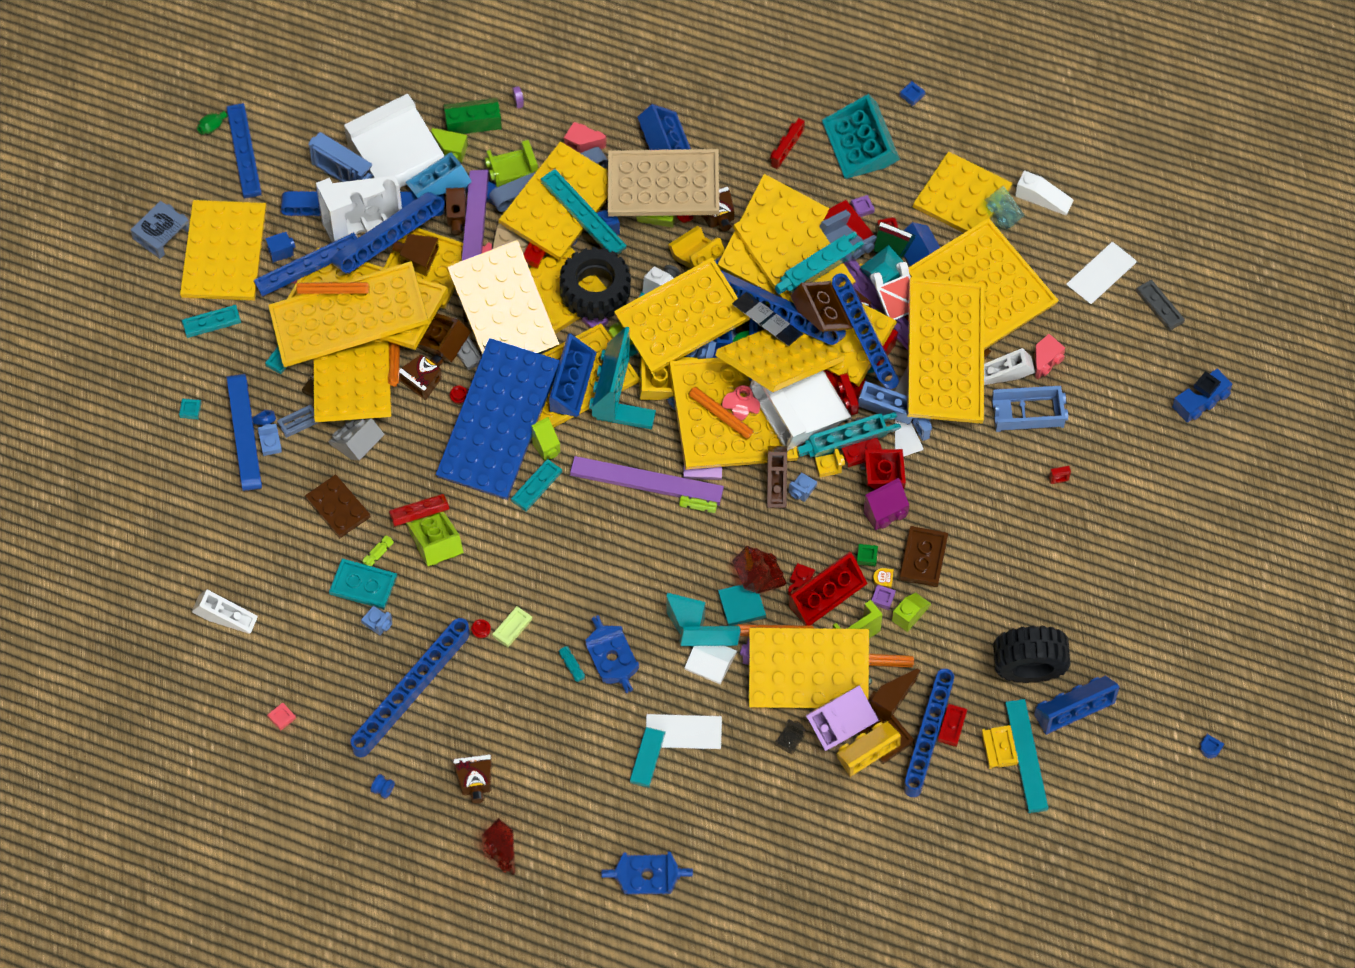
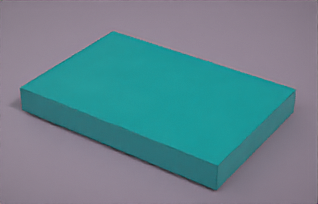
[329,558,398,610]

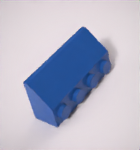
[637,104,691,150]
[1034,676,1119,735]

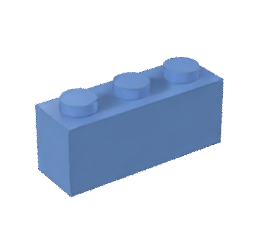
[857,381,913,424]

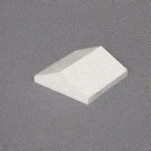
[685,646,737,684]

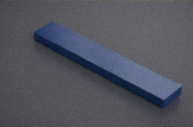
[226,103,262,199]
[254,232,358,296]

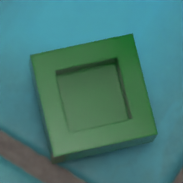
[857,544,878,566]

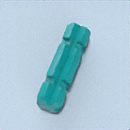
[559,646,585,682]

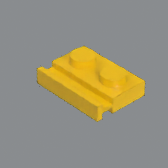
[981,725,1018,769]

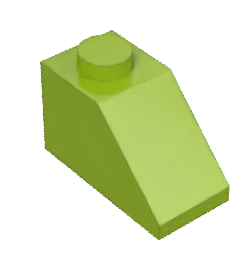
[431,128,468,163]
[531,417,561,461]
[892,593,931,632]

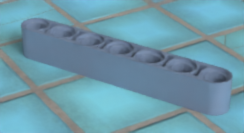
[489,147,608,212]

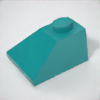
[860,245,904,284]
[666,593,705,635]

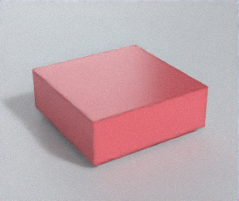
[268,702,296,731]

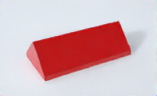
[789,552,868,626]

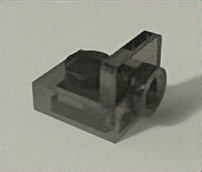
[775,719,805,755]

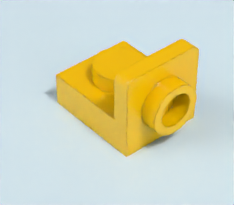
[815,449,845,477]

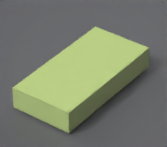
[492,606,532,647]

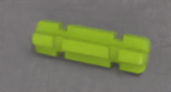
[679,495,717,513]
[362,535,394,566]

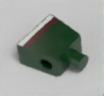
[874,222,916,259]

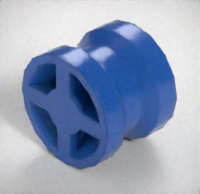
[371,774,395,799]

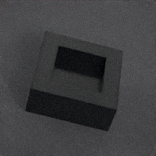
[1194,371,1221,398]

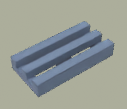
[277,405,319,438]

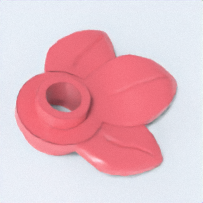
[722,385,760,421]

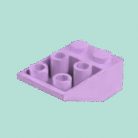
[806,685,879,751]

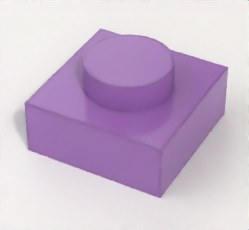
[740,638,750,665]

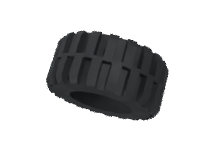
[560,247,631,320]
[993,626,1071,683]

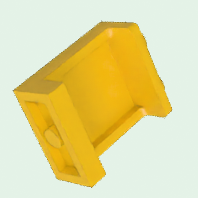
[668,226,725,269]

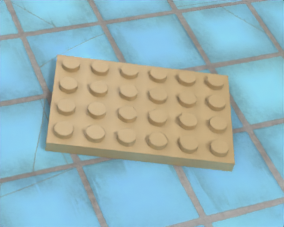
[608,149,719,216]

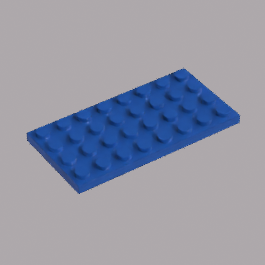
[436,338,560,500]

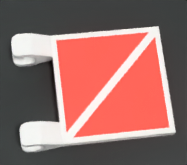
[870,262,910,320]

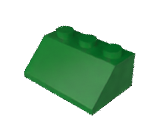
[443,98,502,134]

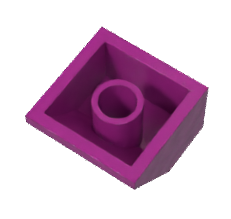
[863,478,909,530]

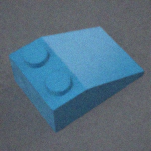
[406,152,472,198]

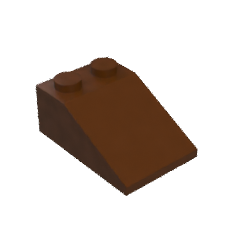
[790,281,853,332]
[417,313,471,363]

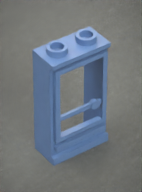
[309,132,372,182]
[992,386,1068,432]

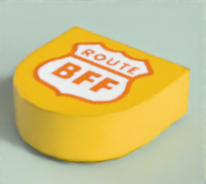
[873,568,894,589]

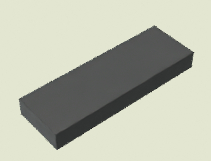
[1136,279,1185,331]

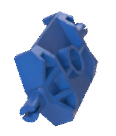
[585,615,639,693]
[602,852,693,894]

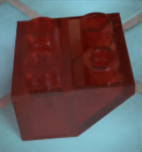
[732,546,787,594]
[482,818,516,875]

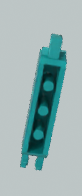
[774,231,865,295]
[797,412,901,458]

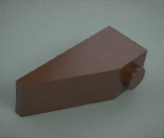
[767,446,787,508]
[868,668,921,722]

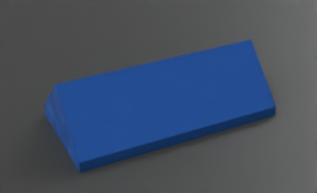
[904,222,940,266]
[549,333,597,417]

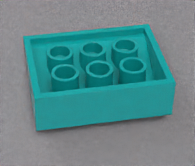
[822,94,900,179]
[589,327,630,421]

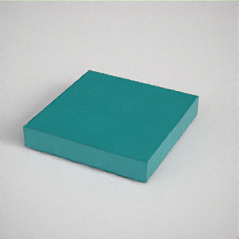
[718,581,766,626]

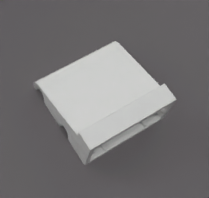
[344,94,444,187]
[316,176,404,242]
[749,370,852,451]

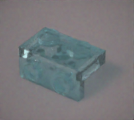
[985,186,1025,229]

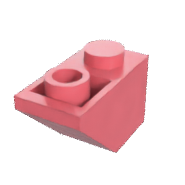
[564,122,606,153]
[1034,334,1065,379]

